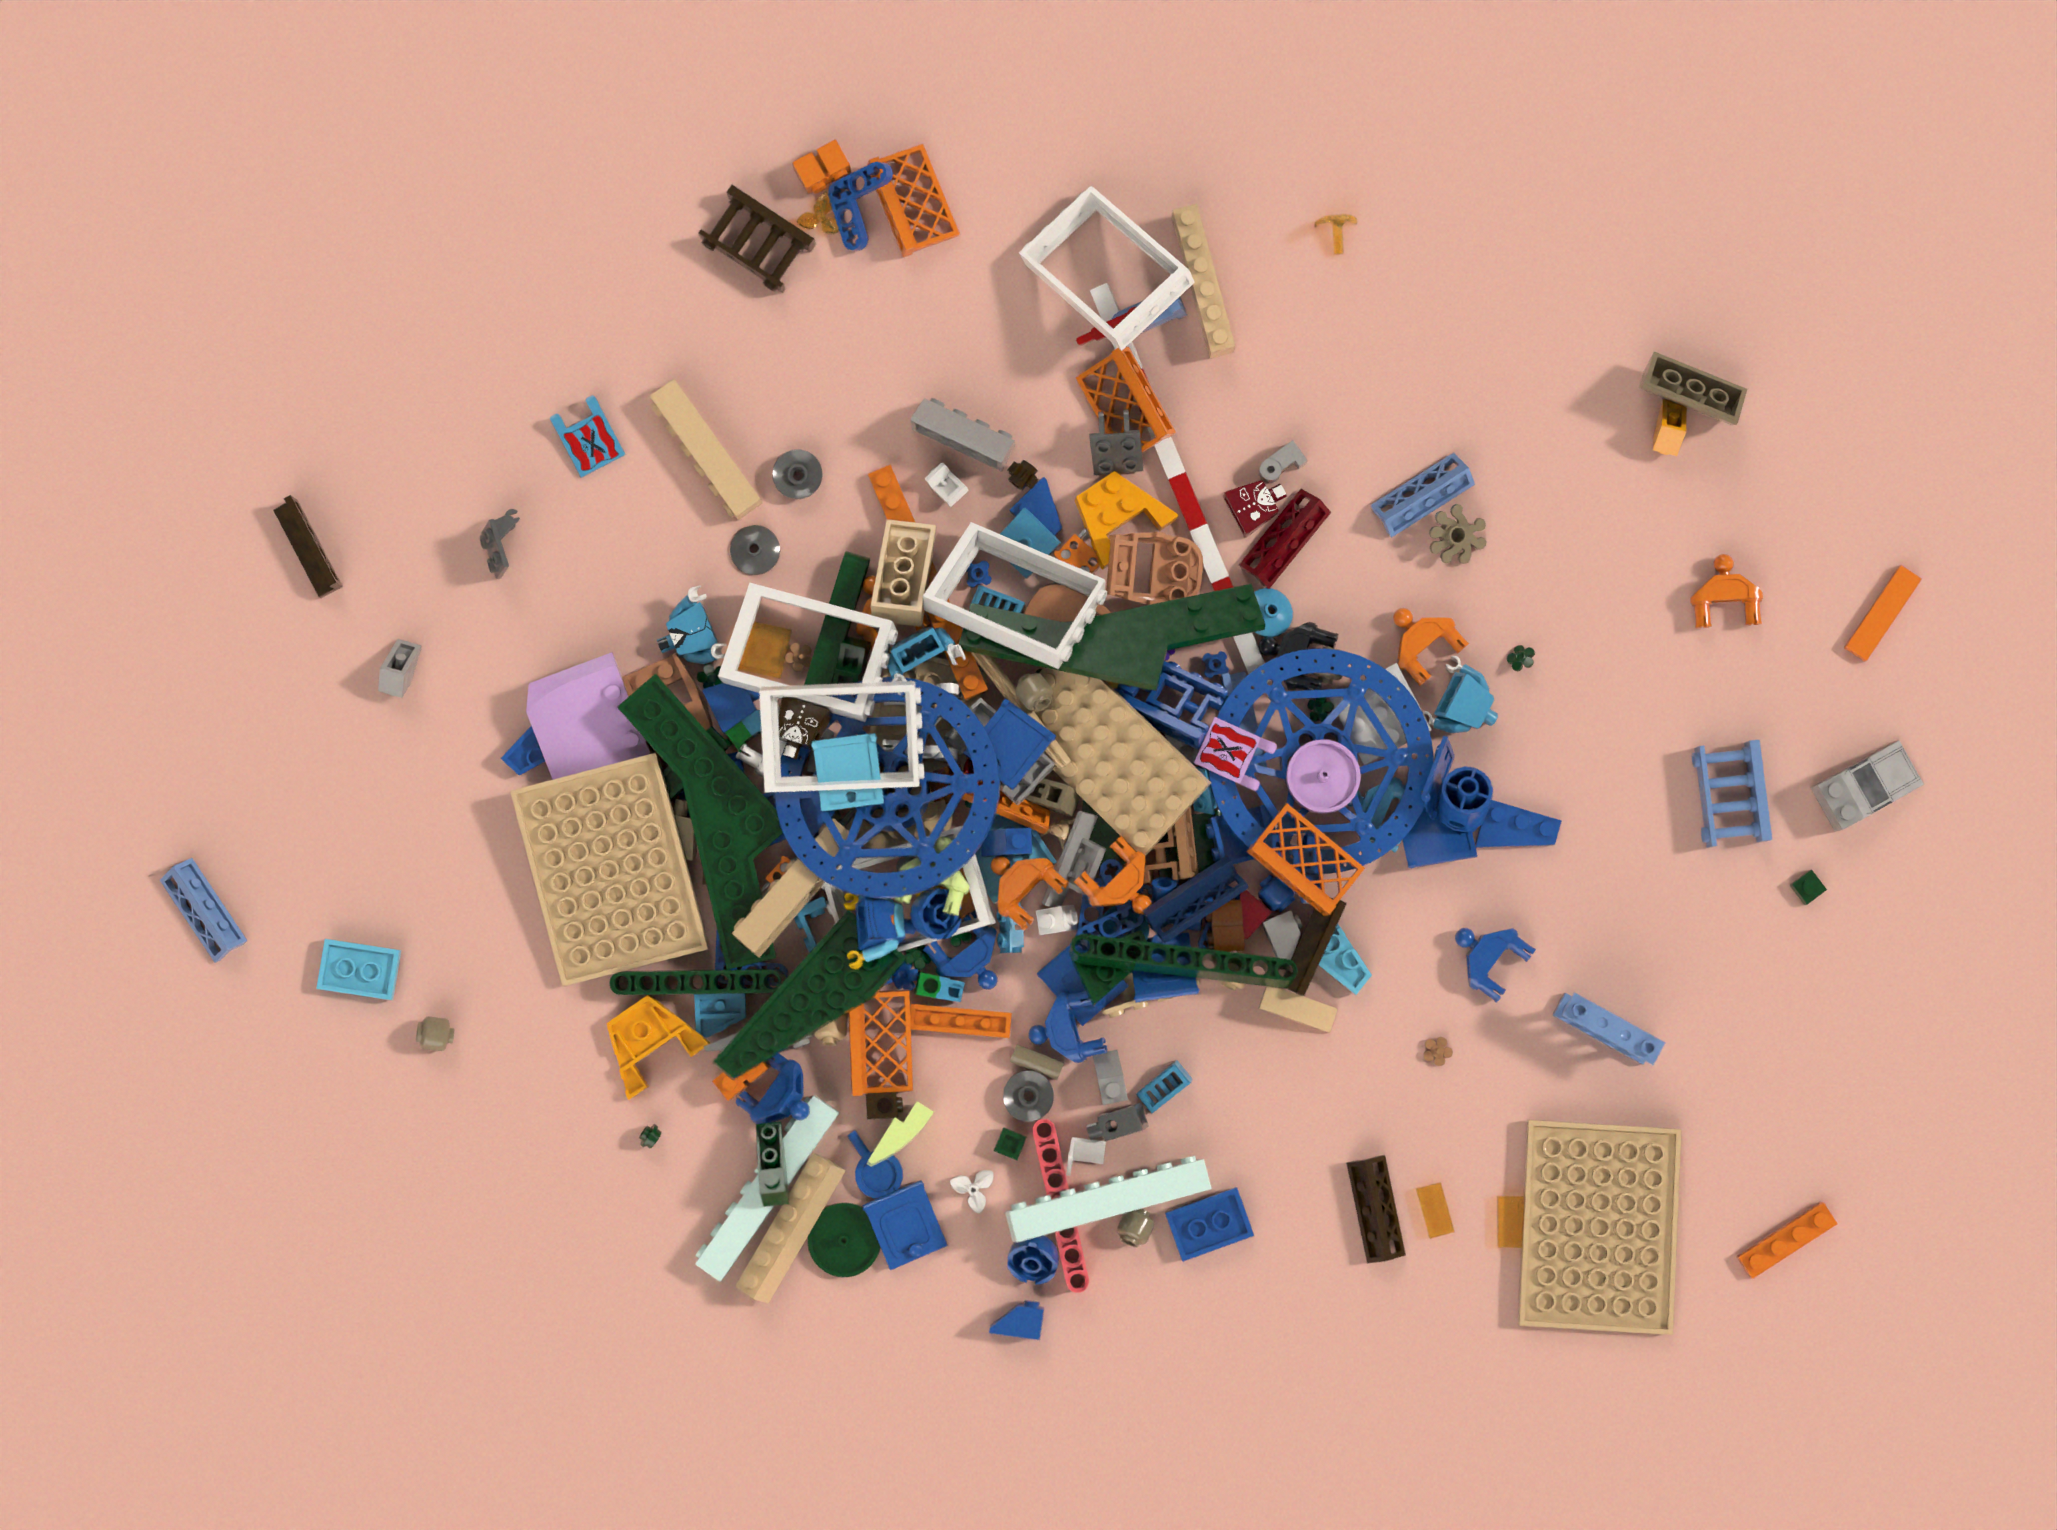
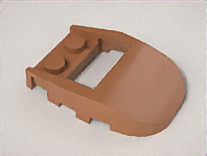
[1106,532,1203,605]
[1023,583,1112,622]
[623,653,713,760]

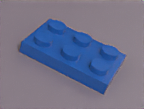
[1165,1187,1254,1262]

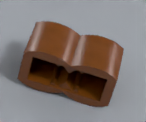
[1205,900,1245,952]

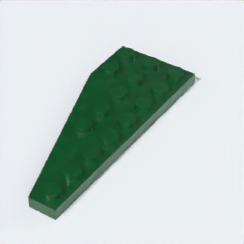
[713,910,907,1080]

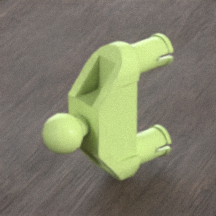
[894,837,970,916]

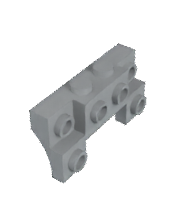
[943,698,1055,806]

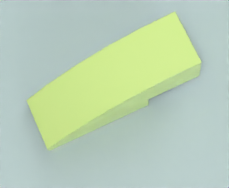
[867,1102,934,1166]

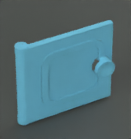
[811,733,884,812]

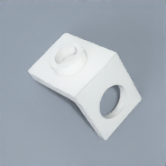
[1066,1137,1106,1176]

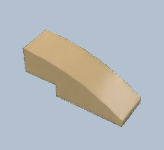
[1258,986,1338,1033]

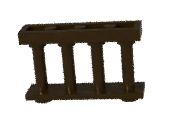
[699,185,816,293]

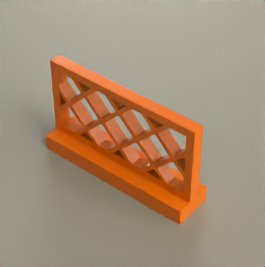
[868,144,960,258]
[1076,346,1176,453]
[1246,803,1365,916]
[848,990,913,1096]

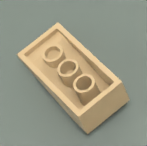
[871,519,936,627]

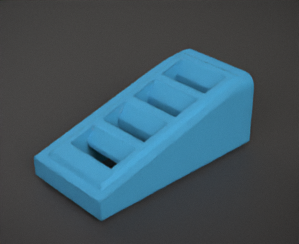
[969,585,1025,613]
[1136,1060,1193,1113]

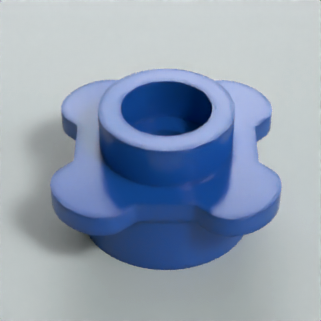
[966,561,992,587]
[1202,651,1229,678]

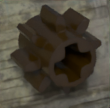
[1007,460,1038,491]

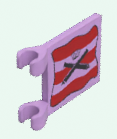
[1194,717,1277,791]

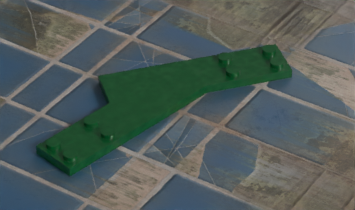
[958,584,1265,691]
[617,674,789,970]

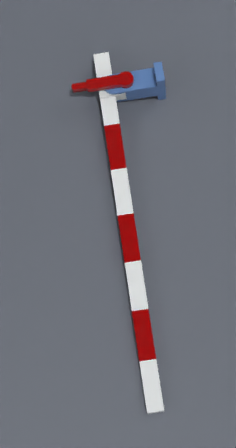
[1076,283,1271,683]

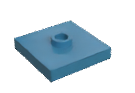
[1000,508,1061,579]

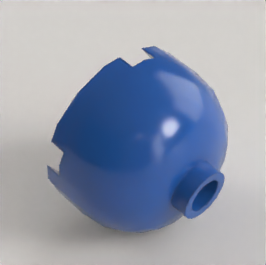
[910,888,962,940]
[1007,1235,1059,1284]

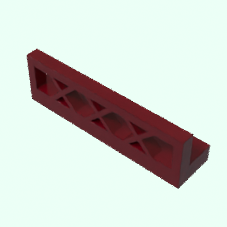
[1239,489,1331,589]

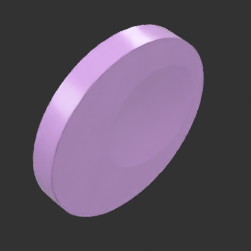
[1286,740,1361,814]

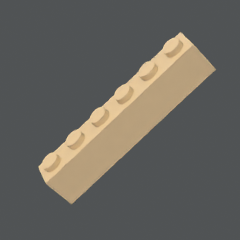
[1172,204,1235,359]
[650,379,763,520]
[732,818,858,958]
[735,1153,846,1304]

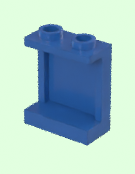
[1205,805,1280,864]

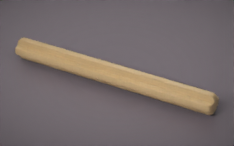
[971,652,1070,769]

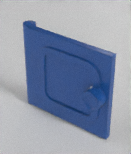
[963,699,1056,791]
[1421,735,1455,820]
[1402,804,1477,868]
[1037,932,1129,1026]
[1132,932,1200,1003]
[863,1180,948,1271]

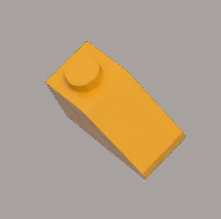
[1653,399,1687,456]

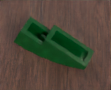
[833,636,871,698]

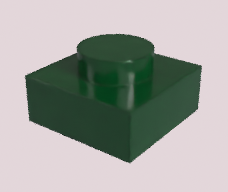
[1790,870,1827,905]
[994,1127,1027,1161]

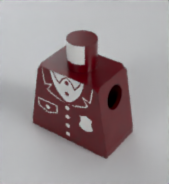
[1223,480,1287,538]

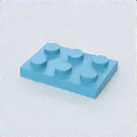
[316,939,402,1000]

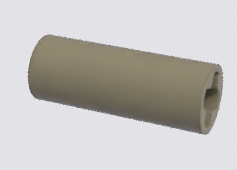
[1010,1044,1064,1080]

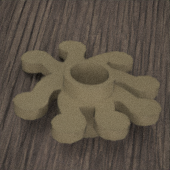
[1429,504,1486,564]

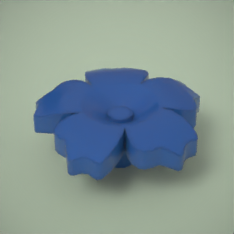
[893,962,919,991]

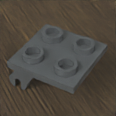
[1089,409,1144,475]
[480,509,520,580]

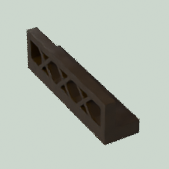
[273,495,343,598]
[1283,897,1347,996]
[1346,1155,1406,1263]

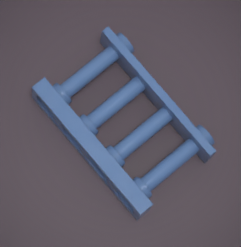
[1692,740,1772,848]
[1553,993,1665,1065]

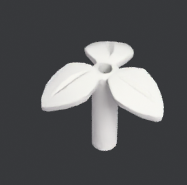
[950,1170,994,1214]

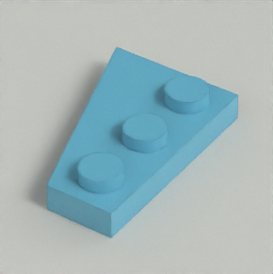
[1318,924,1372,995]

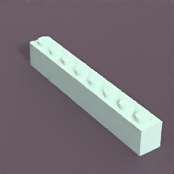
[695,1095,840,1282]
[1005,1156,1212,1242]

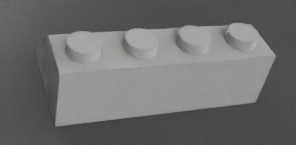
[910,398,1015,472]

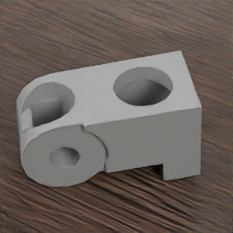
[1259,440,1307,483]

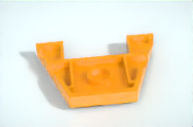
[1074,471,1178,570]
[606,995,711,1100]

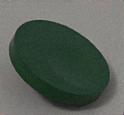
[808,1202,881,1277]

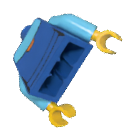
[843,892,916,969]

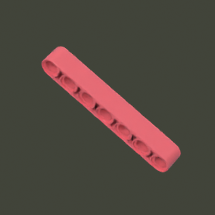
[1033,1118,1089,1293]

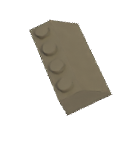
[1638,352,1747,425]

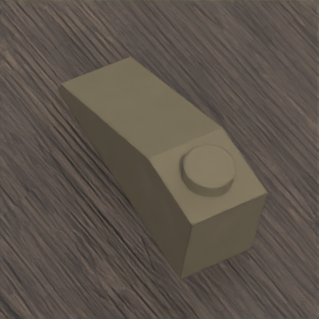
[1000,779,1080,817]

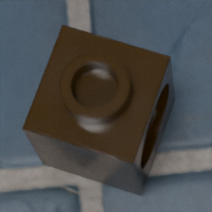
[866,1092,903,1119]

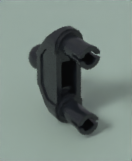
[1259,622,1339,691]

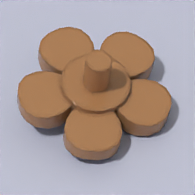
[784,643,812,672]
[1423,1037,1453,1066]

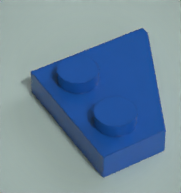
[1009,477,1062,536]

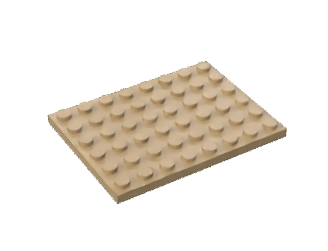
[510,753,709,987]
[1518,1120,1682,1335]

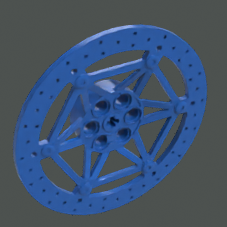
[1208,649,1434,874]
[775,677,1000,898]

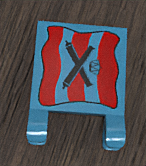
[550,395,626,478]

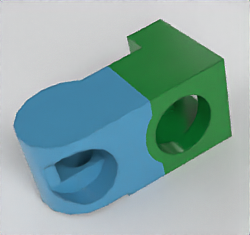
[725,710,762,754]
[914,972,965,1002]

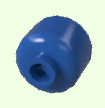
[1258,874,1295,912]

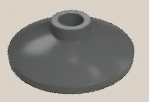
[773,449,823,499]
[730,525,780,575]
[1003,1071,1054,1122]

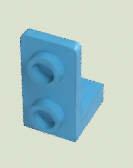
[794,897,827,953]

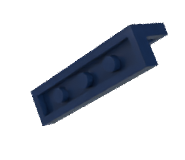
[1142,856,1249,943]

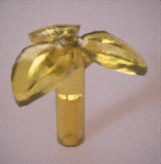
[797,192,839,234]
[1314,214,1358,254]

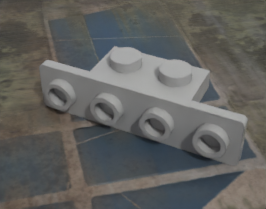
[1042,811,1106,907]

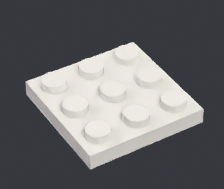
[1329,663,1432,765]

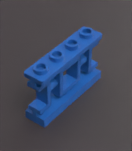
[1114,661,1228,750]

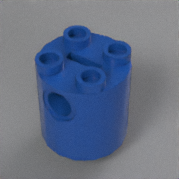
[1437,766,1493,832]

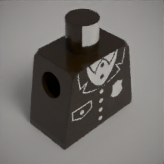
[778,697,833,760]

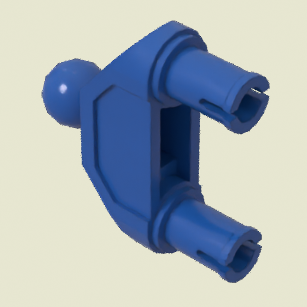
[923,910,998,990]
[1455,928,1536,1002]
[1028,991,1108,1063]
[736,1053,810,1124]

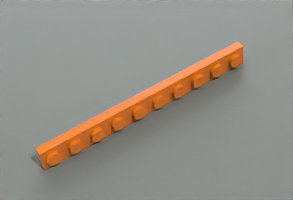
[868,464,988,701]

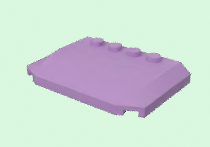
[526,652,651,780]

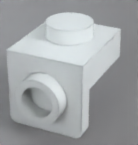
[925,462,969,507]
[1036,905,1078,935]

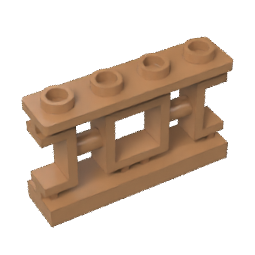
[1126,806,1198,884]

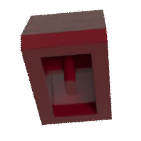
[1240,890,1272,940]

